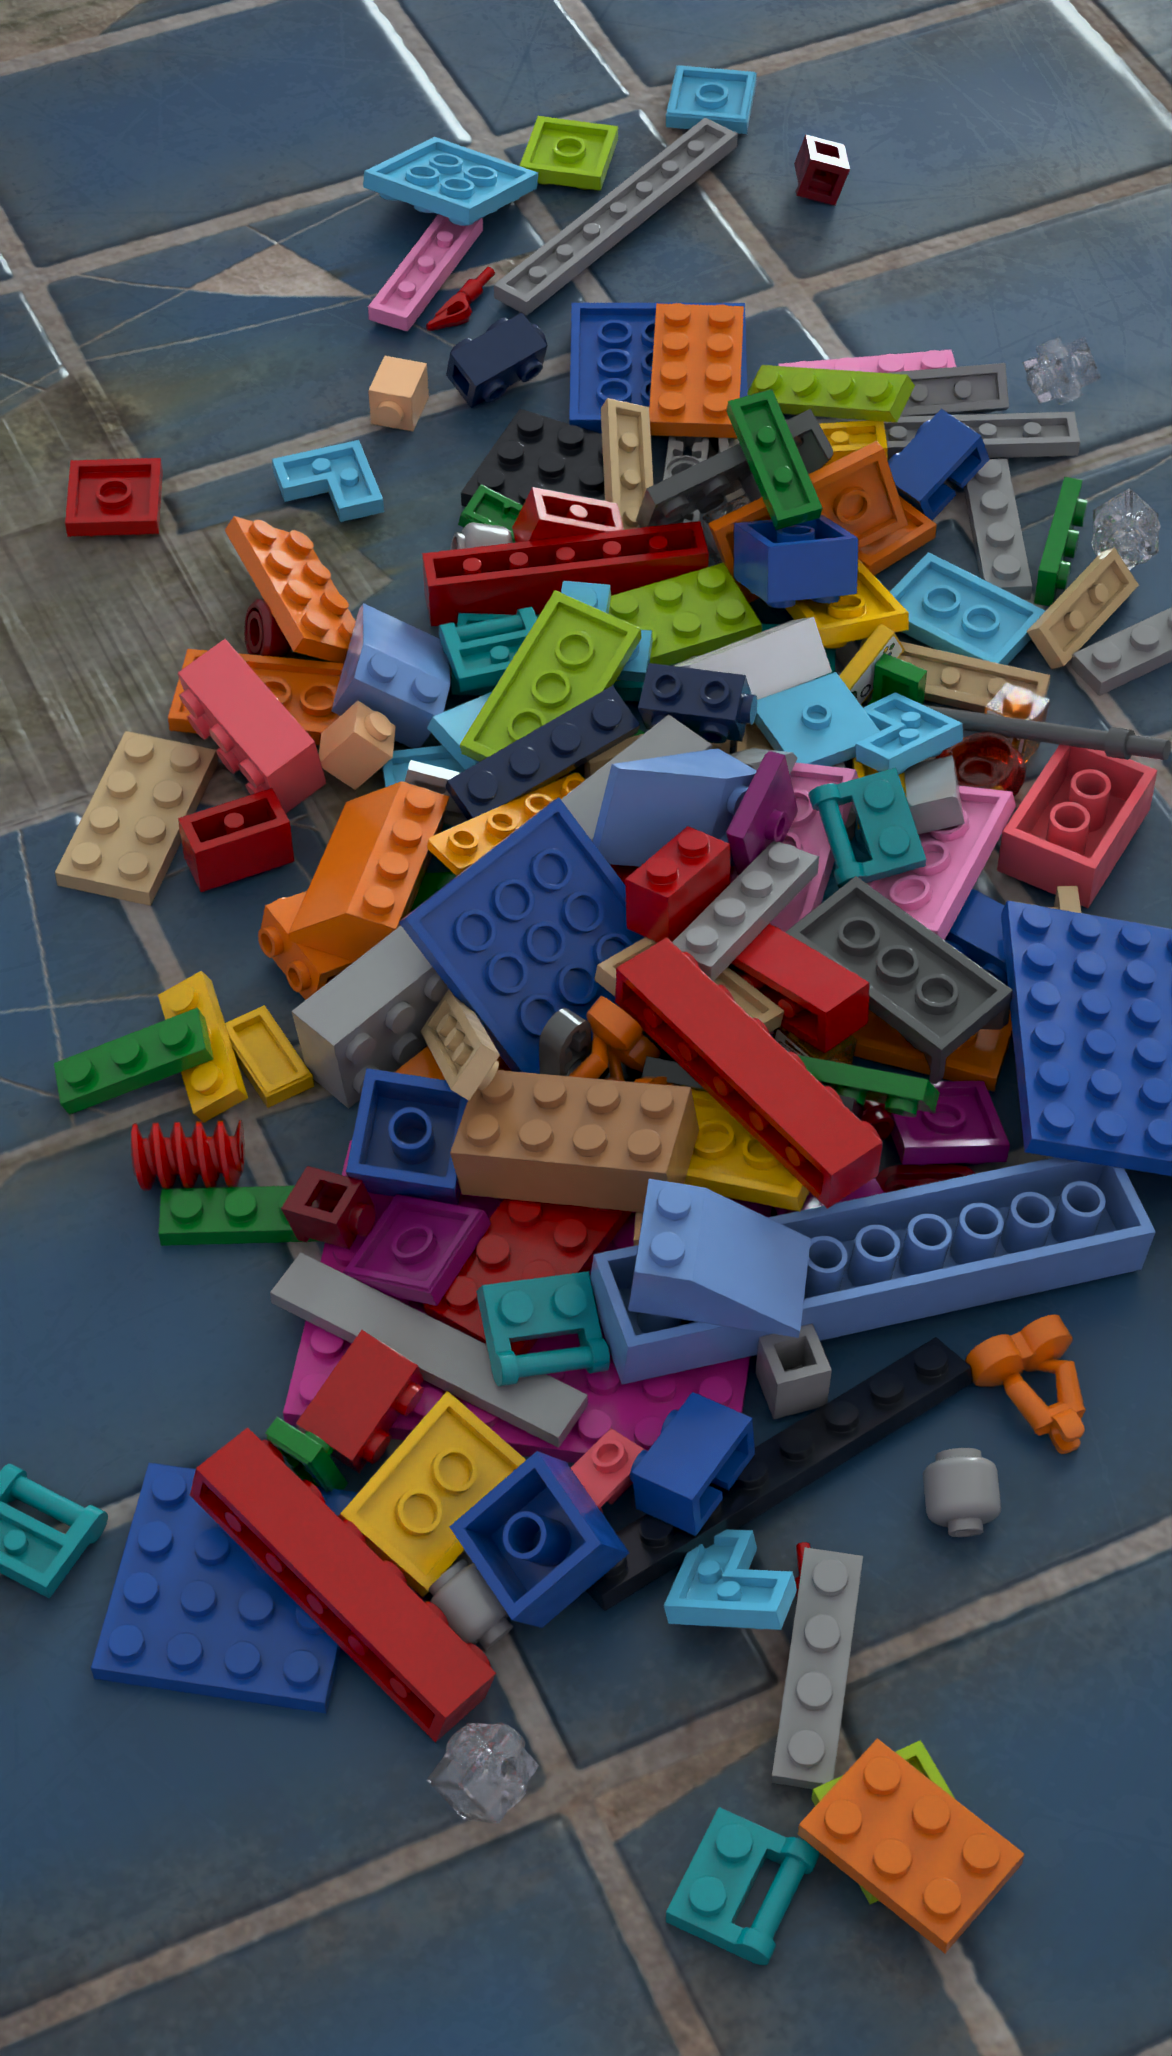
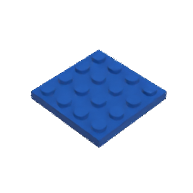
[569,303,748,433]
[399,797,645,1074]
[91,1463,359,1713]

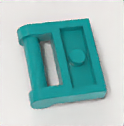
[439,606,537,692]
[808,767,927,888]
[476,1271,610,1386]
[0,1464,108,1599]
[666,1807,820,1965]

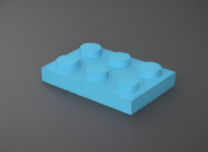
[890,552,1045,665]

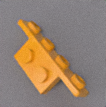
[427,773,586,876]

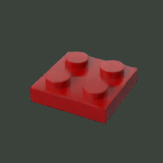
[65,458,163,537]

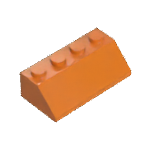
[287,781,450,962]

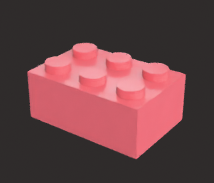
[178,639,327,813]
[997,745,1157,908]

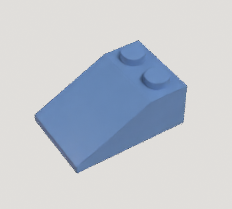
[331,603,451,749]
[592,748,757,867]
[628,1179,811,1338]

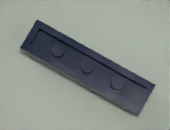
[446,685,640,820]

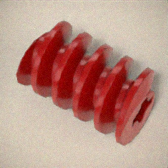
[131,1120,245,1191]

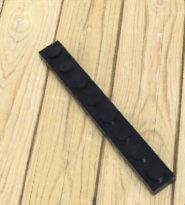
[586,1337,973,1611]

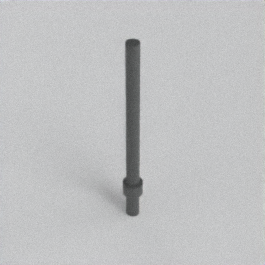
[924,705,1171,760]

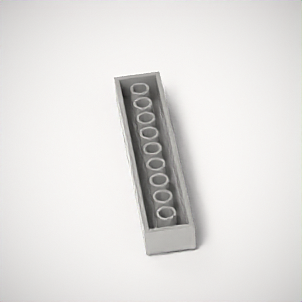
[292,715,712,1109]

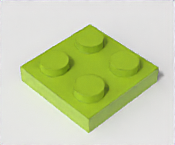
[520,116,618,191]

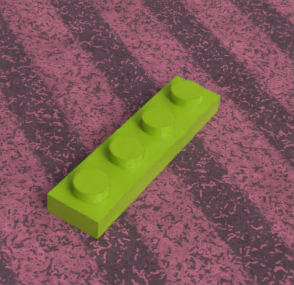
[748,365,915,423]

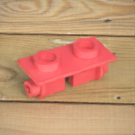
[571,1428,645,1514]

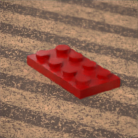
[424,1199,633,1356]

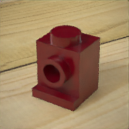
[794,134,850,206]
[281,1166,376,1249]

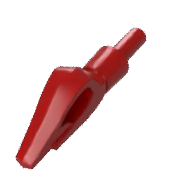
[426,267,495,331]

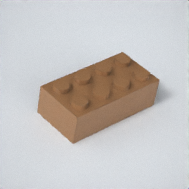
[450,1070,699,1212]

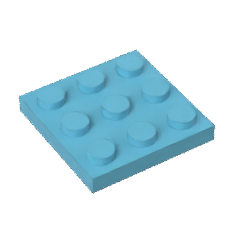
[363,137,538,226]

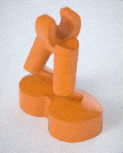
[569,996,662,1081]
[965,1314,1086,1454]

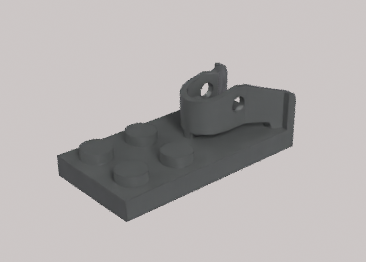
[636,409,833,528]
[785,876,1013,1084]

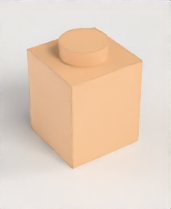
[368,356,429,432]
[319,700,396,790]

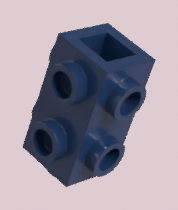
[446,312,548,408]
[638,663,757,744]

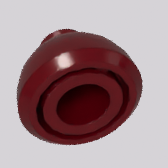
[244,599,291,657]

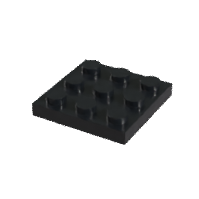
[461,409,605,507]

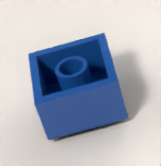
[734,515,858,608]
[346,1068,468,1205]
[450,1451,630,1628]

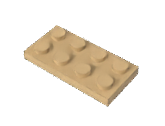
[55,731,218,906]

